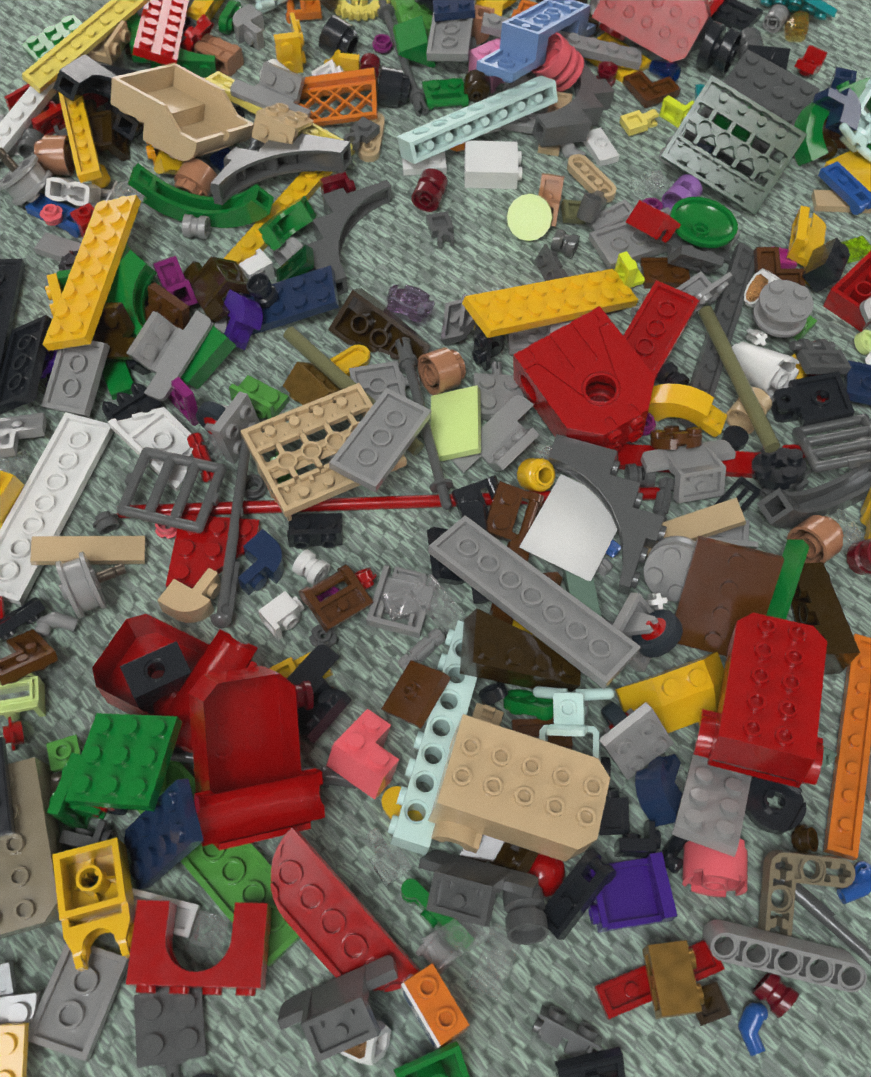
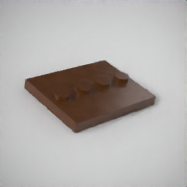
[674,536,784,656]

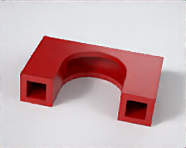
[126,900,272,996]

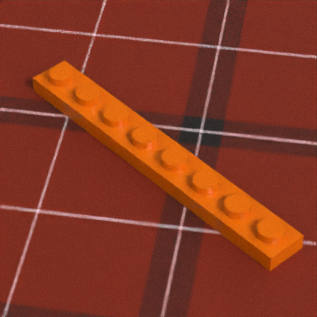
[823,634,871,861]

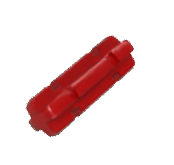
[187,432,214,483]

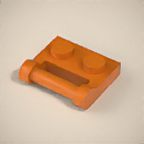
[286,0,322,24]

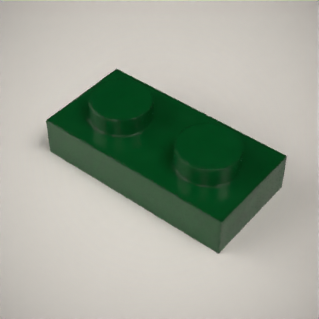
[276,244,314,282]

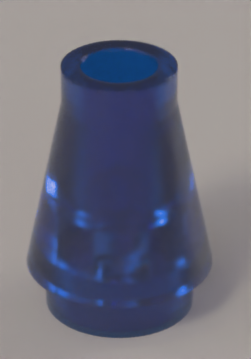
[649,60,681,82]

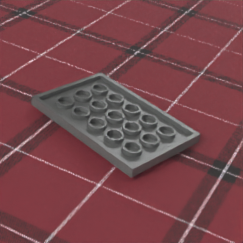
[684,49,820,179]

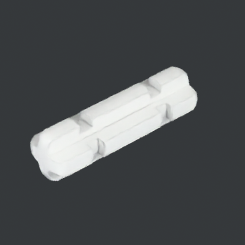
[745,328,768,346]
[645,593,668,610]

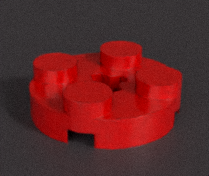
[180,14,214,52]

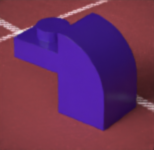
[224,289,263,350]

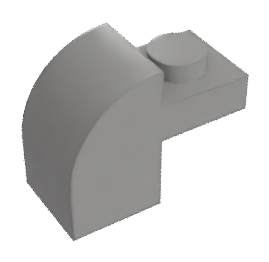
[233,4,265,51]

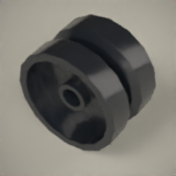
[696,21,743,77]

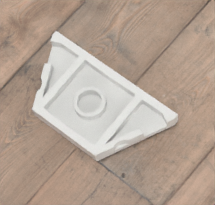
[108,407,193,492]

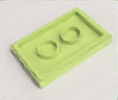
[431,385,481,461]

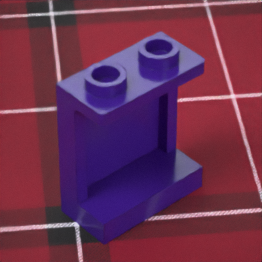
[587,852,678,933]

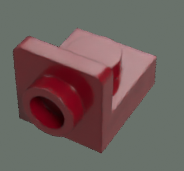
[320,172,356,197]

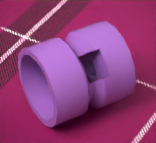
[661,174,703,210]

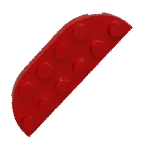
[270,825,421,992]

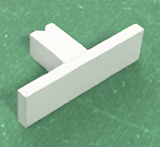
[101,181,120,201]

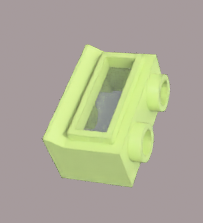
[0,673,46,721]

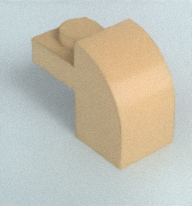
[157,568,221,623]

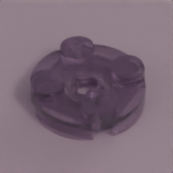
[386,285,435,322]

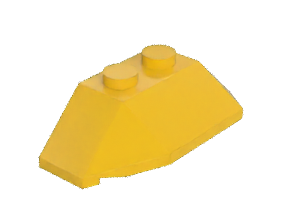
[615,652,724,733]

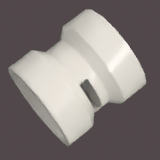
[292,549,330,586]

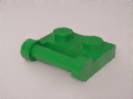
[422,78,469,111]

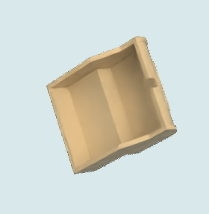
[111,63,254,161]

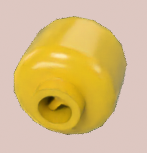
[517,458,555,492]

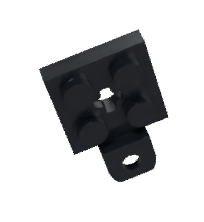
[771,371,855,426]

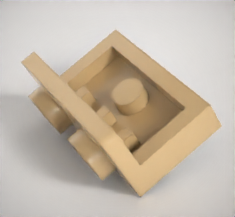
[88,20,131,65]

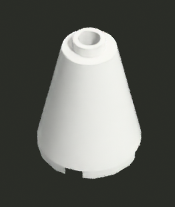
[732,342,799,402]

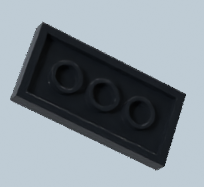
[0,315,52,414]

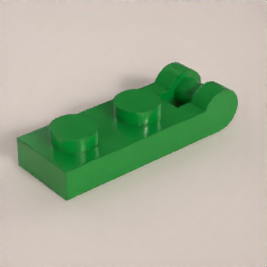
[401,879,475,954]

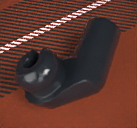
[662,835,689,874]

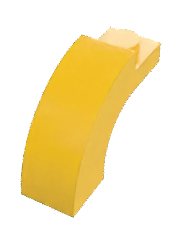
[648,384,727,438]

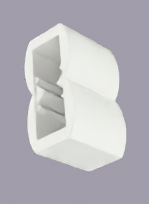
[45,177,101,206]

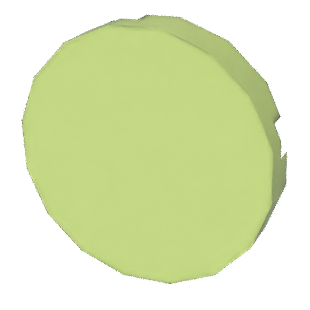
[507,194,553,241]

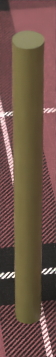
[698,306,780,453]
[283,326,424,456]

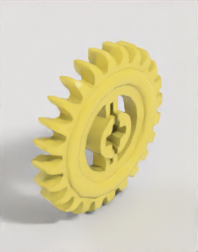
[333,0,391,21]

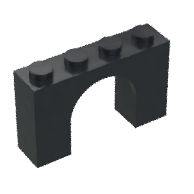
[53,54,144,141]

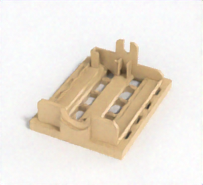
[240,383,407,521]

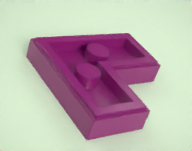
[168,377,199,426]

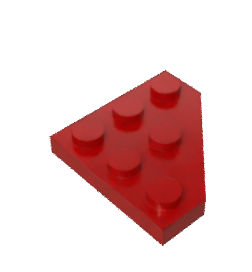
[165,514,261,589]

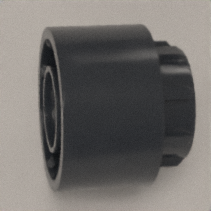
[319,15,359,56]
[377,66,410,108]

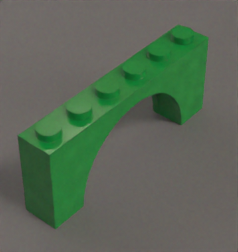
[105,250,237,389]

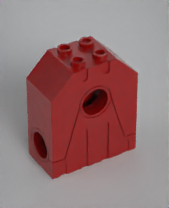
[513,306,655,451]

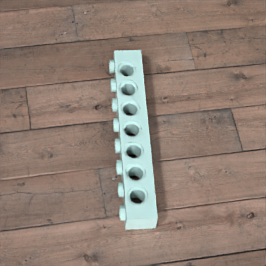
[397,75,558,164]
[387,620,477,855]

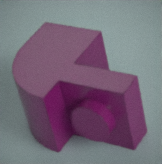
[152,255,198,306]

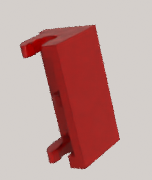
[626,200,681,243]

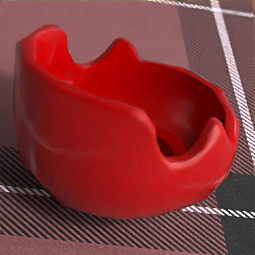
[528,853,565,897]

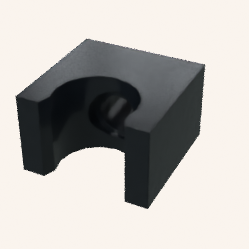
[120,641,191,714]

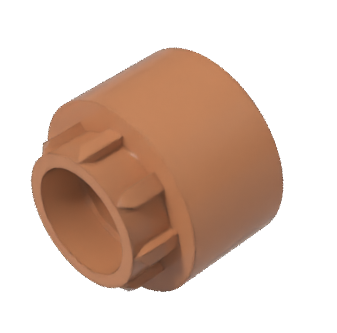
[34,135,75,176]
[174,158,217,197]
[417,347,466,395]
[787,515,844,564]

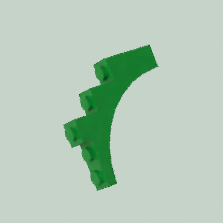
[126,12,216,78]

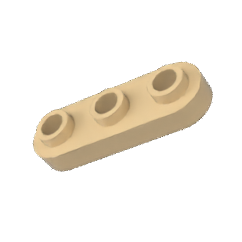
[358,111,385,162]
[567,154,616,203]

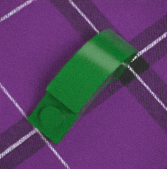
[258,195,317,251]

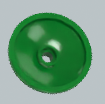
[670,197,738,248]

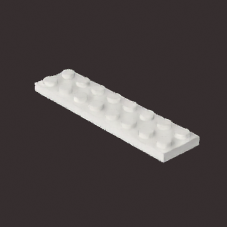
[0,412,114,605]

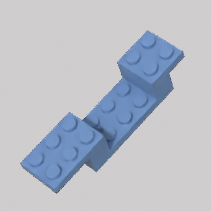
[476,0,596,83]

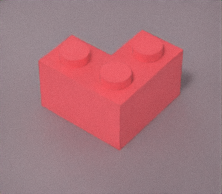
[326,709,399,800]

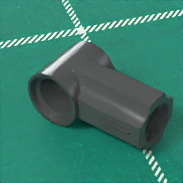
[576,190,607,223]

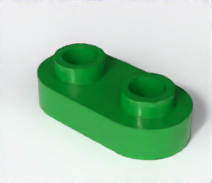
[218,0,242,35]
[503,689,554,720]

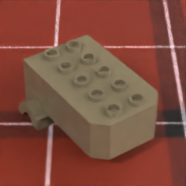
[0,757,63,939]

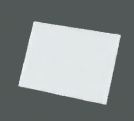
[519,474,617,581]

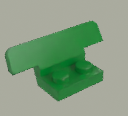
[766,539,809,620]

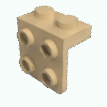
[251,103,313,144]

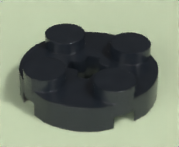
[752,448,806,490]
[745,773,806,835]

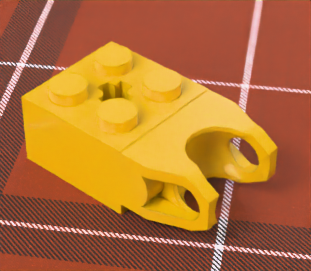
[52,837,136,971]

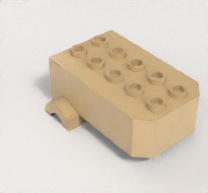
[428,714,610,862]

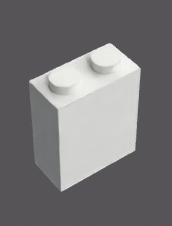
[465,141,522,189]

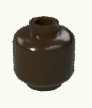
[464,69,491,102]

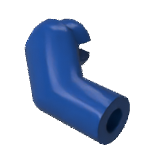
[837,861,871,904]
[738,1002,768,1056]

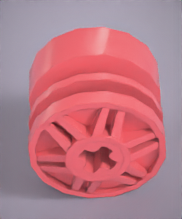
[531,32,584,92]

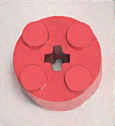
[682,839,748,897]

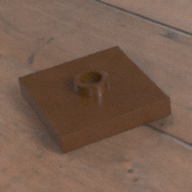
[381,660,451,729]

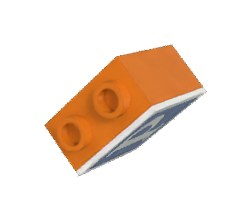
[401,963,469,1050]

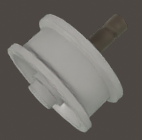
[55,551,127,619]

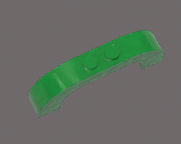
[794,78,871,166]

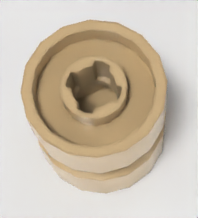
[726,387,772,434]

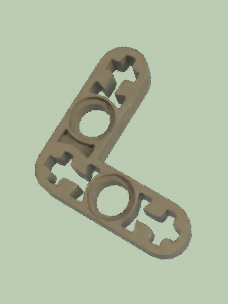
[758,850,856,937]

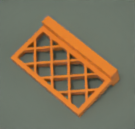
[297,68,378,126]

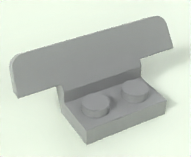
[230,62,311,118]
[126,310,213,401]
[453,395,539,473]
[641,440,736,503]

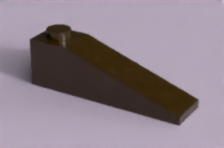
[328,288,431,366]

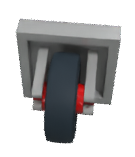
[196,391,260,464]
[613,593,683,672]
[598,702,674,780]

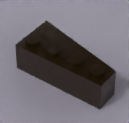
[791,562,860,675]
[460,608,581,692]

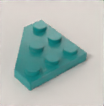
[760,0,838,20]

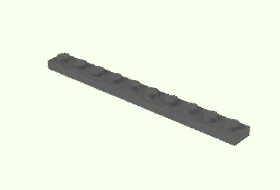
[677,242,755,430]

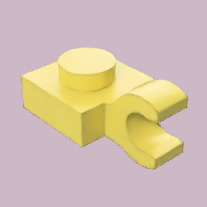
[619,109,659,136]

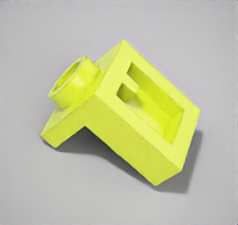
[659,95,694,128]
[615,251,645,288]

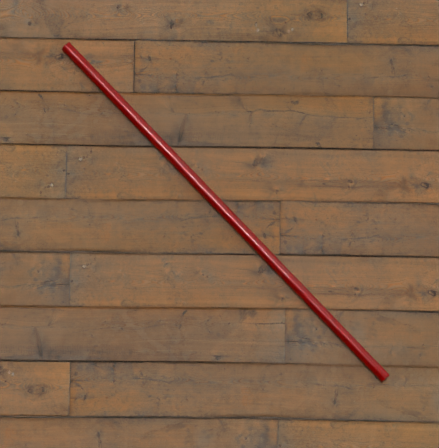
[117,487,660,518]

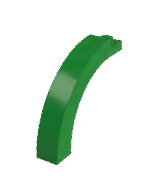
[128,163,274,228]

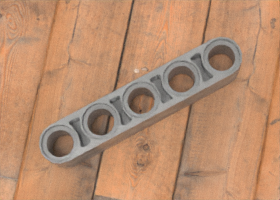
[702,919,867,992]

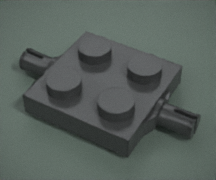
[134,987,207,1077]

